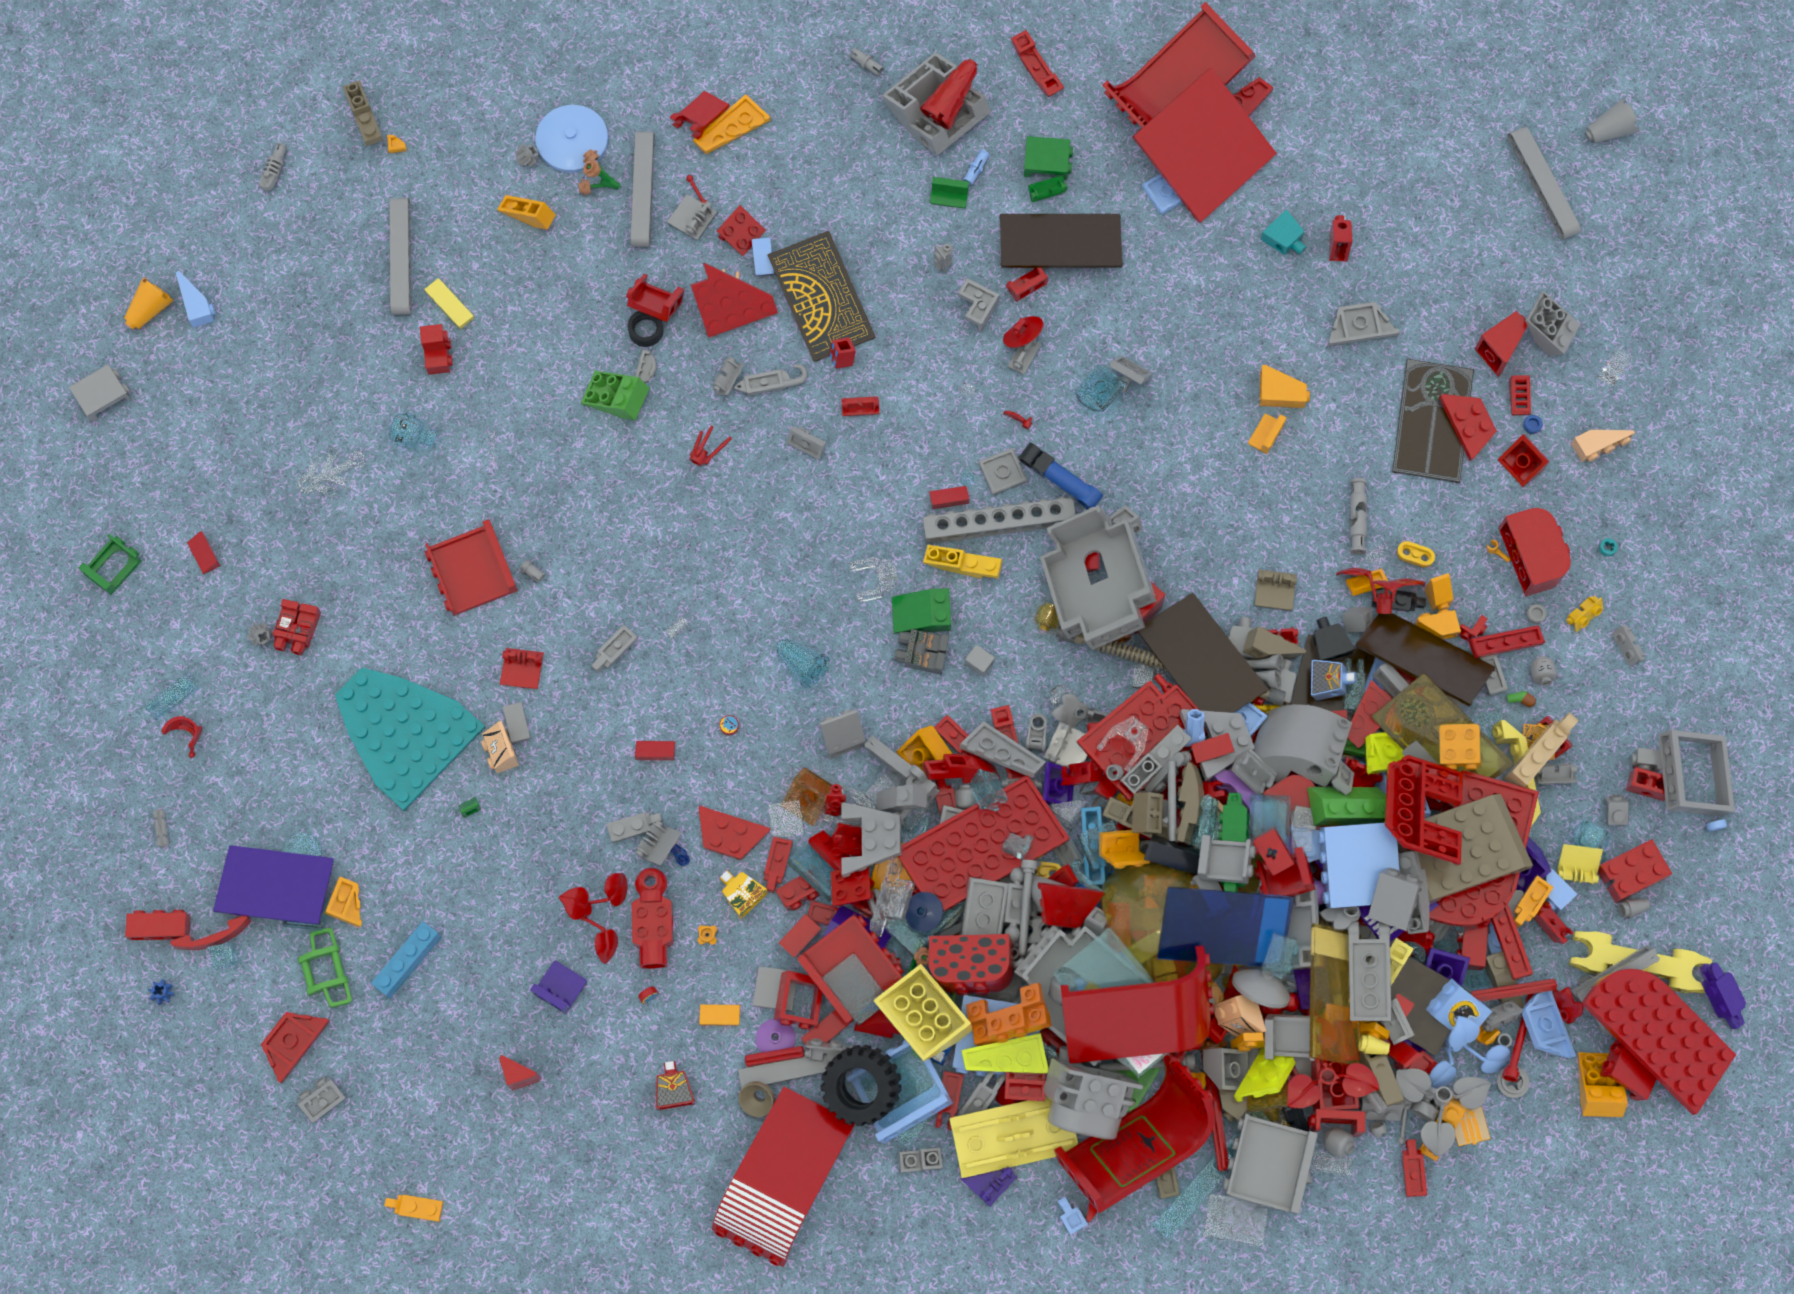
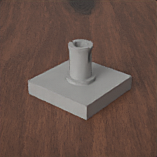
[1109,355,1153,392]

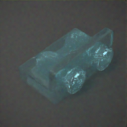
[1261,933,1299,979]

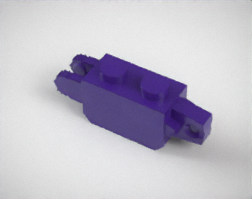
[1700,963,1746,1029]

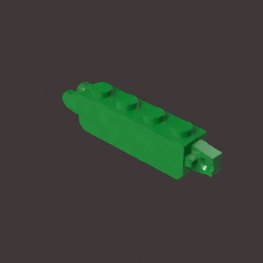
[1219,793,1250,902]

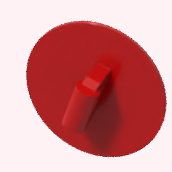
[1003,316,1044,348]

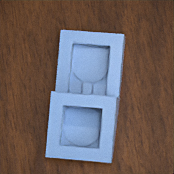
[752,238,774,276]

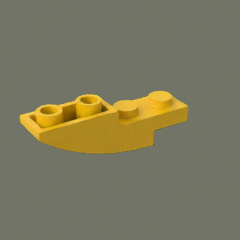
[923,545,1003,579]

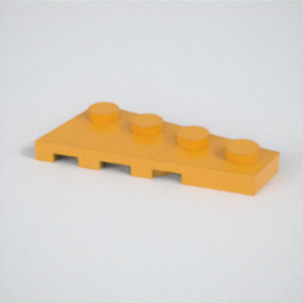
[693,94,771,154]

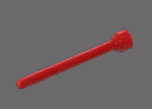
[1502,993,1535,1082]

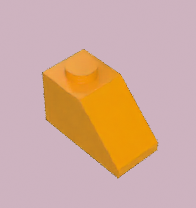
[1424,573,1454,611]

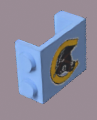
[1426,978,1492,1031]

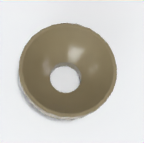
[738,1081,775,1117]

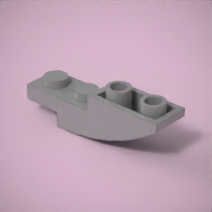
[1121,725,1192,794]
[1398,851,1429,934]

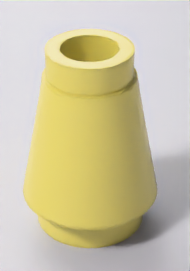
[1358,1034,1390,1055]

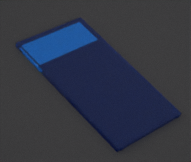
[1157,887,1294,968]

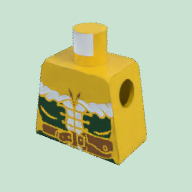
[720,871,768,919]

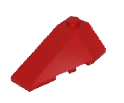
[1311,1041,1359,1112]

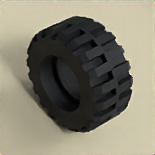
[820,1045,902,1126]

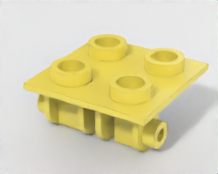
[1556,844,1603,885]

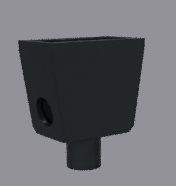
[1312,617,1355,662]

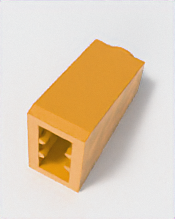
[1259,365,1310,408]

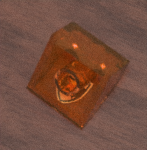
[781,767,832,826]

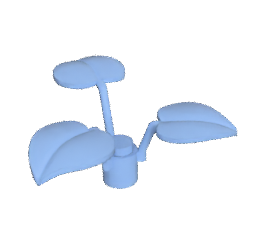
[1429,1016,1511,1088]

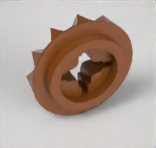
[1197,1039,1227,1053]

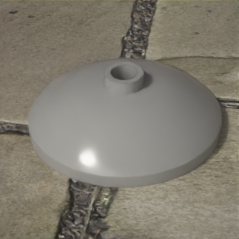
[1232,969,1290,1008]

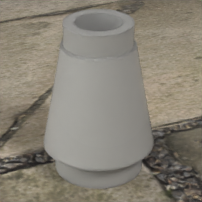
[1618,899,1650,919]

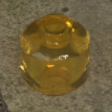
[1034,602,1059,632]

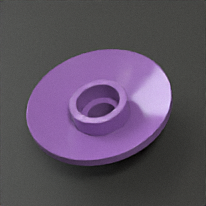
[756,1019,795,1053]

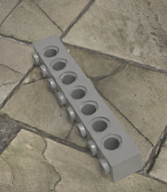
[923,496,1076,544]

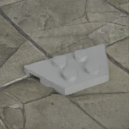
[1328,302,1400,346]

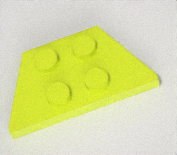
[1365,731,1409,774]
[1234,1048,1296,1102]

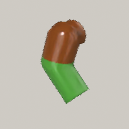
[1507,691,1536,707]

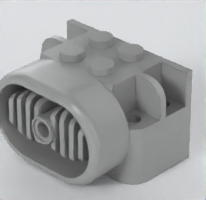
[1044,1058,1143,1140]

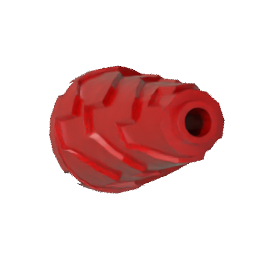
[920,59,978,130]

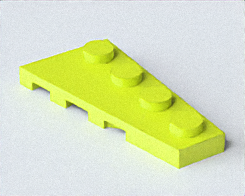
[961,1033,1049,1074]

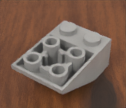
[1525,291,1581,356]
[820,709,866,759]

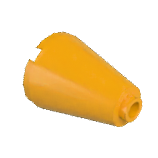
[124,277,174,330]

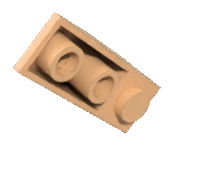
[1571,430,1635,463]

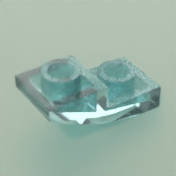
[1462,970,1490,991]

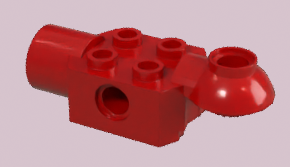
[631,867,674,969]

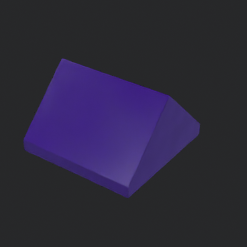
[1043,762,1074,809]

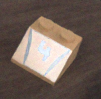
[481,721,519,773]
[1213,995,1266,1037]

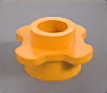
[697,925,717,945]

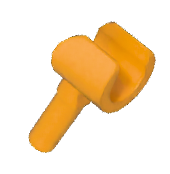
[1486,540,1510,563]

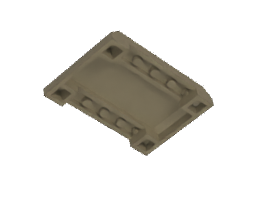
[1397,794,1533,904]

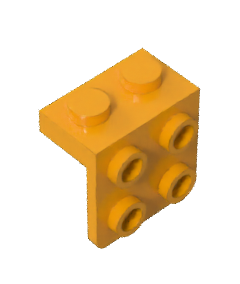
[1439,724,1482,770]
[1099,830,1150,869]

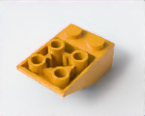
[1578,1052,1628,1117]

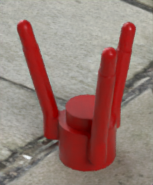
[689,425,732,466]

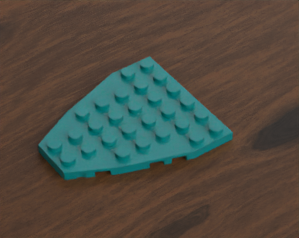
[335,667,486,811]

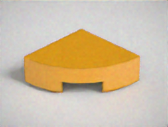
[387,135,407,153]

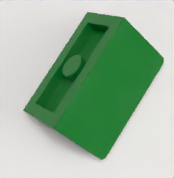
[930,177,969,209]

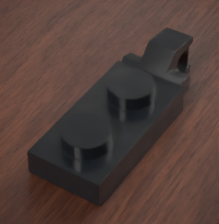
[1371,588,1426,612]

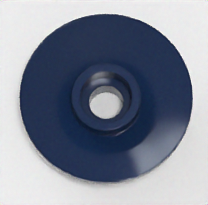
[905,892,943,932]

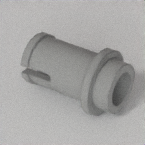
[520,560,545,583]

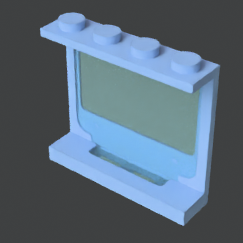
[847,1040,953,1144]

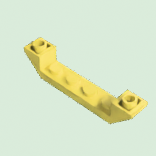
[1492,720,1541,826]

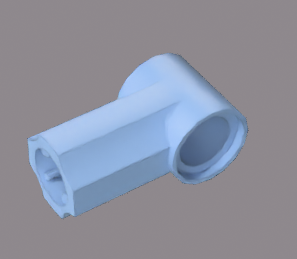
[1183,709,1205,747]

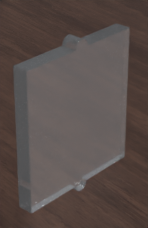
[768,800,805,838]

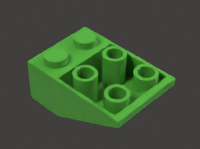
[581,371,650,421]

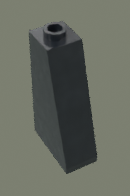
[1144,834,1200,875]

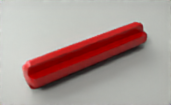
[745,1046,804,1067]

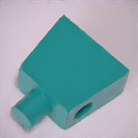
[1261,210,1307,255]

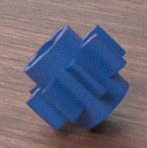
[148,979,175,1005]

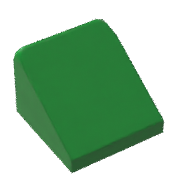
[458,797,481,818]

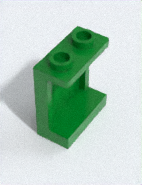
[1024,136,1073,180]

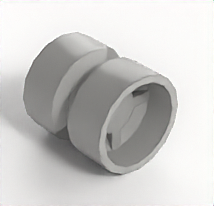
[1411,1087,1440,1122]

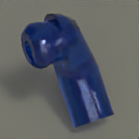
[670,844,690,866]

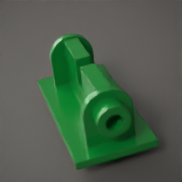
[1028,175,1068,203]

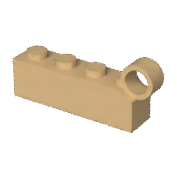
[1504,712,1579,787]

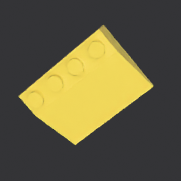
[873,964,972,1062]

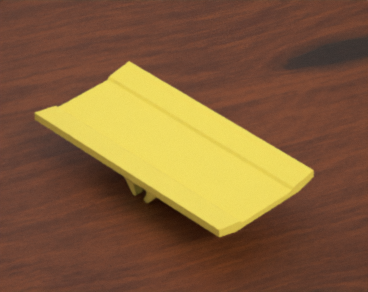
[949,1096,1078,1178]

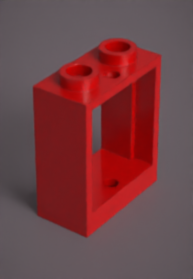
[774,970,823,1030]

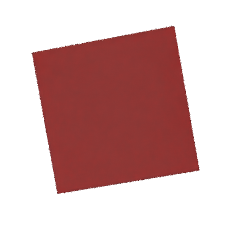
[1132,68,1277,223]

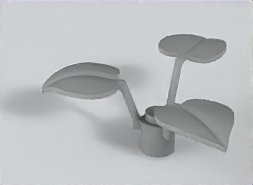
[1396,1069,1491,1156]

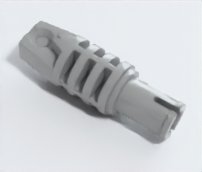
[259,143,287,191]

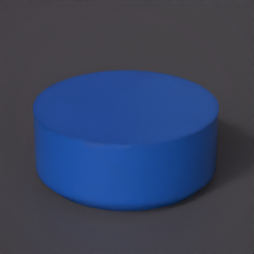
[1523,415,1543,434]

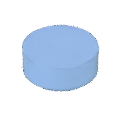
[1706,819,1727,832]

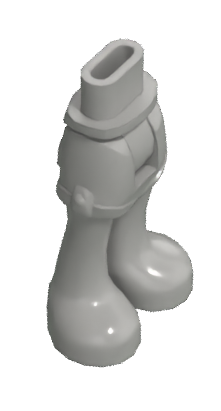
[1244,654,1284,690]

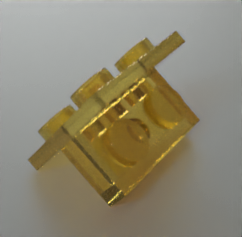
[1247,1078,1288,1122]

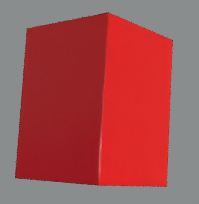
[1497,434,1550,487]
[499,1055,541,1091]

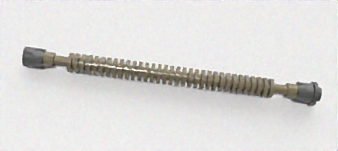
[1056,626,1286,706]

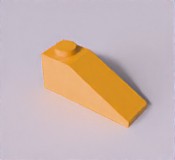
[497,195,556,230]

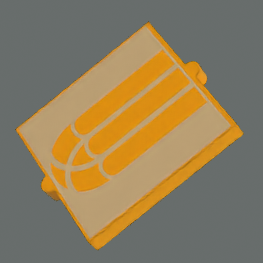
[1455,1106,1490,1146]

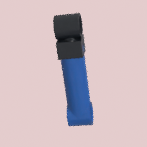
[1018,442,1103,510]

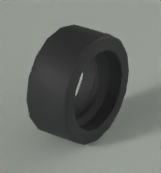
[627,311,664,347]

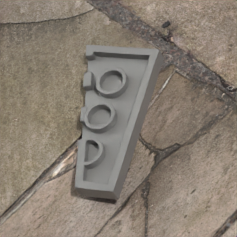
[960,721,1046,778]

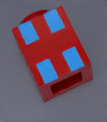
[829,337,856,369]

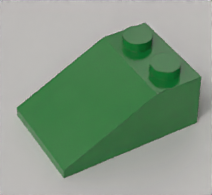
[892,588,951,634]

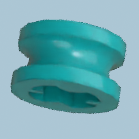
[1599,538,1618,557]

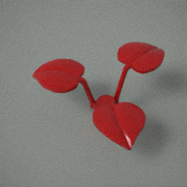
[1336,568,1426,614]
[558,873,628,964]
[1286,1015,1379,1108]

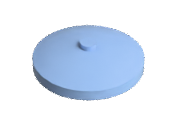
[535,105,608,173]

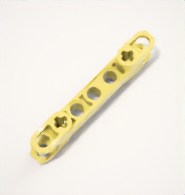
[1568,931,1712,993]

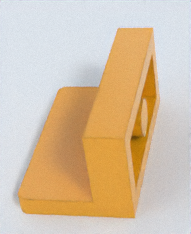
[1248,413,1287,454]

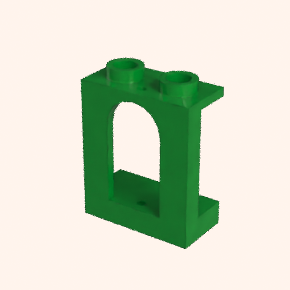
[78,534,141,595]

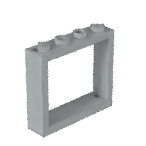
[1658,730,1735,816]

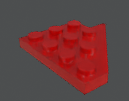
[690,263,778,337]

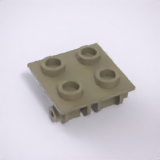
[1254,570,1297,611]

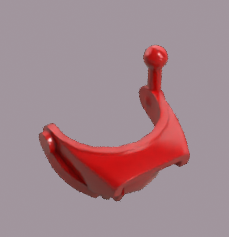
[161,716,202,758]

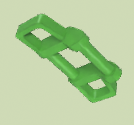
[297,928,352,1008]

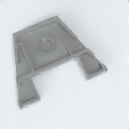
[1179,709,1255,781]
[841,802,902,877]

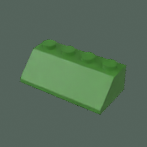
[1307,787,1386,826]

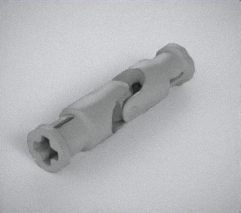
[1350,478,1367,555]

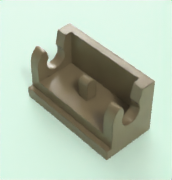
[1132,792,1163,835]

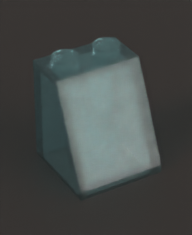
[1249,794,1291,853]

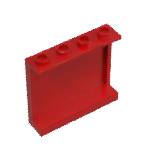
[424,519,518,616]
[797,913,904,1023]

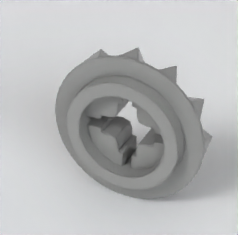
[1496,1067,1529,1098]

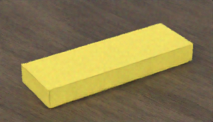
[424,278,474,329]

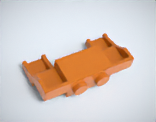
[966,983,1052,1046]

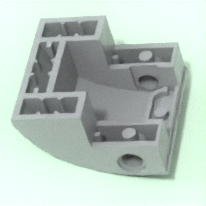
[882,52,991,155]
[1254,704,1352,787]

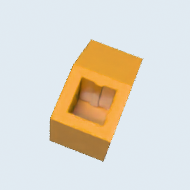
[1415,609,1461,640]

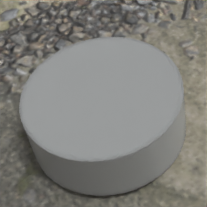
[1526,604,1547,624]

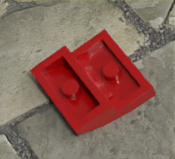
[1004,1072,1046,1102]

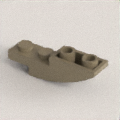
[343,80,383,147]
[1176,762,1205,845]

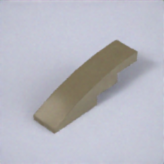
[1102,796,1178,842]

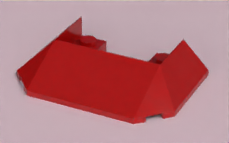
[1385,755,1463,865]

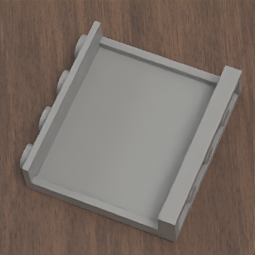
[1223,1114,1318,1215]

